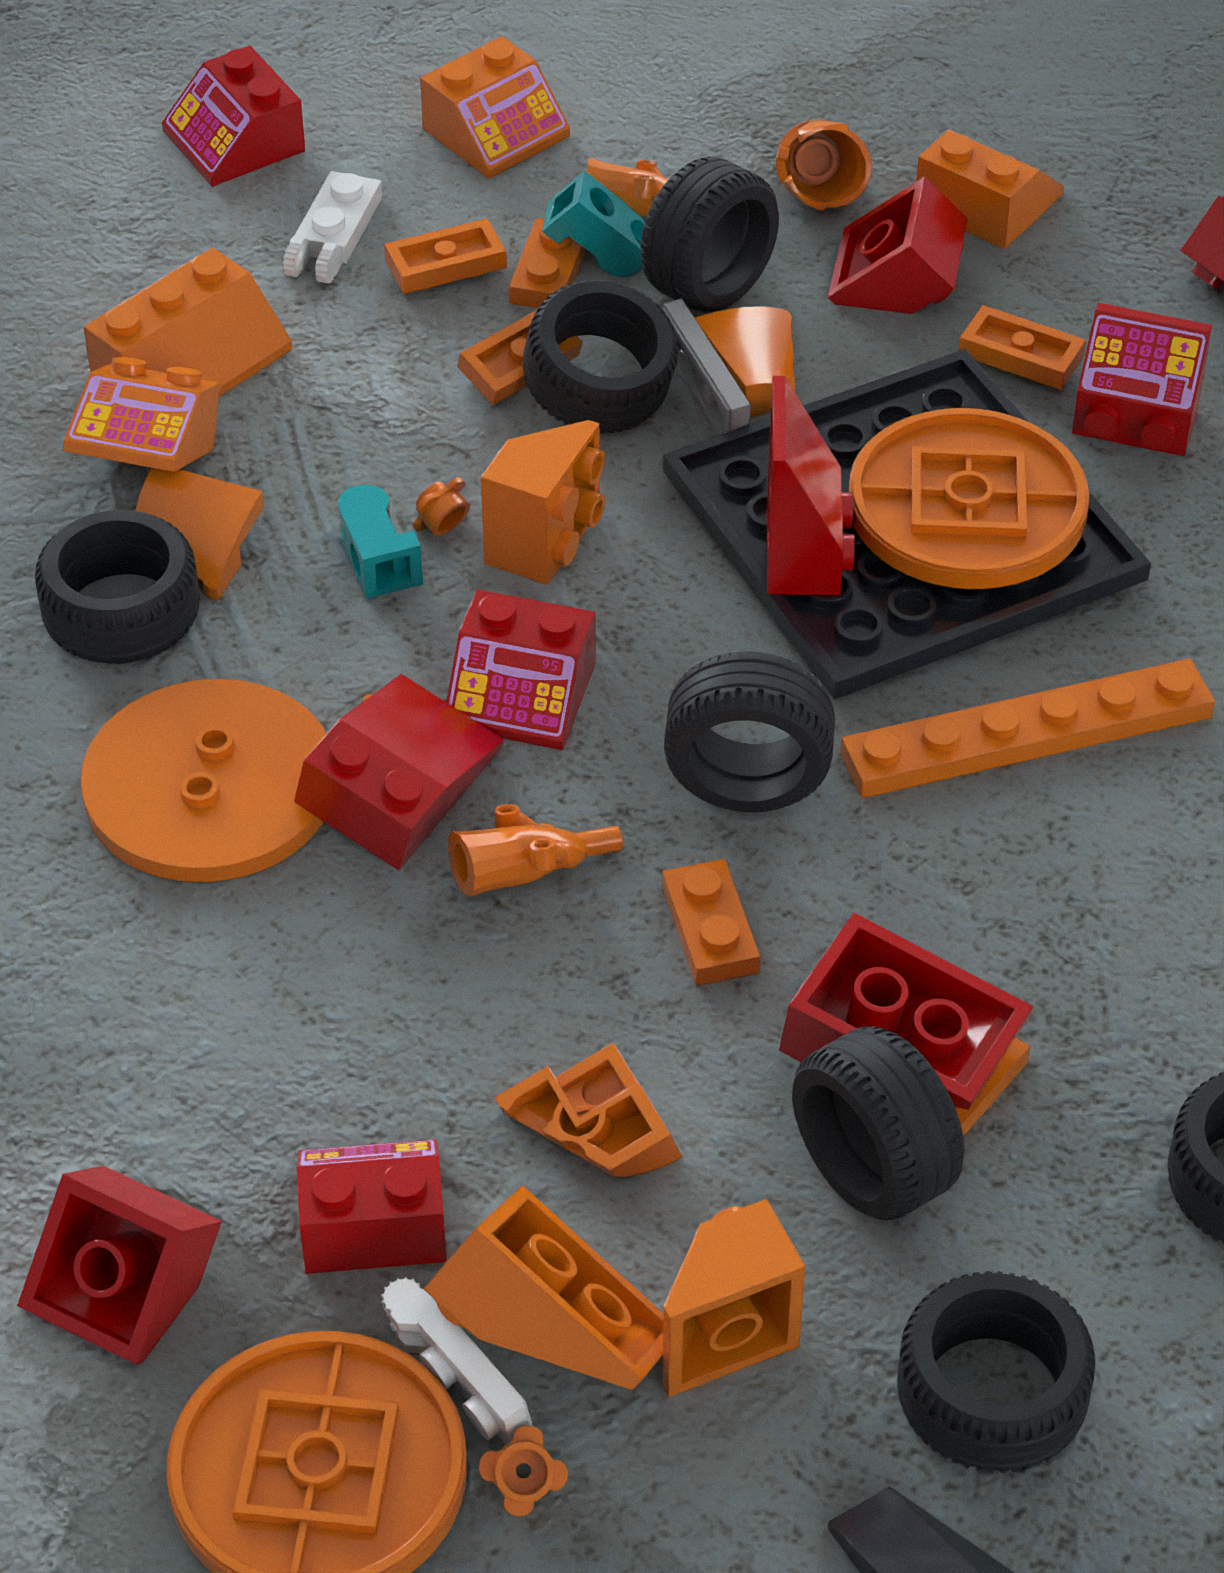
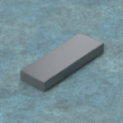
[662,299,750,435]

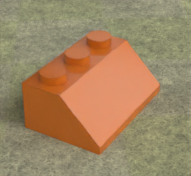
[83,247,293,397]

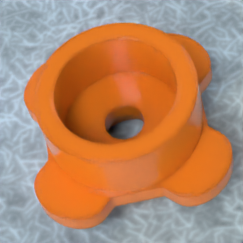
[412,477,470,536]
[479,1425,568,1516]

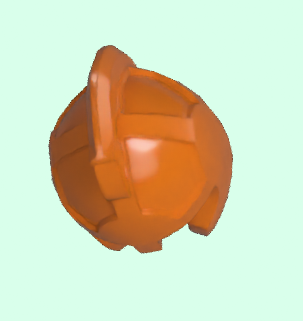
[776,119,872,211]

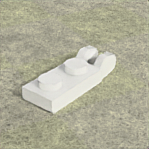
[283,171,382,284]
[381,1277,533,1445]

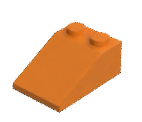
[424,1185,664,1390]

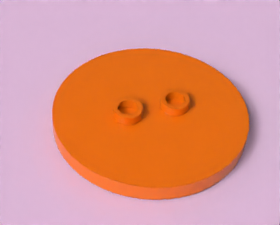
[849,408,1089,589]
[81,679,327,882]
[167,1331,467,1573]

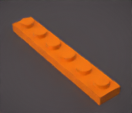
[840,658,1215,799]

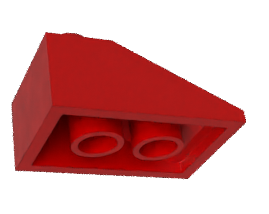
[766,376,854,595]
[294,674,504,871]
[779,912,1033,1110]

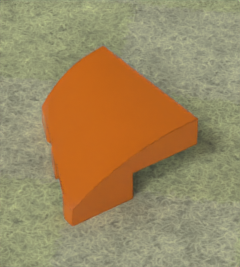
[695,307,795,418]
[135,468,264,600]
[494,1042,683,1177]

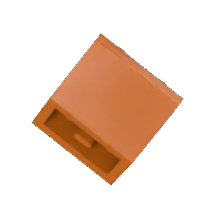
[481,420,605,585]

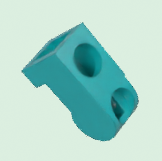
[542,171,645,277]
[338,485,423,599]

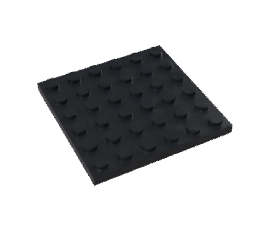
[663,349,1151,700]

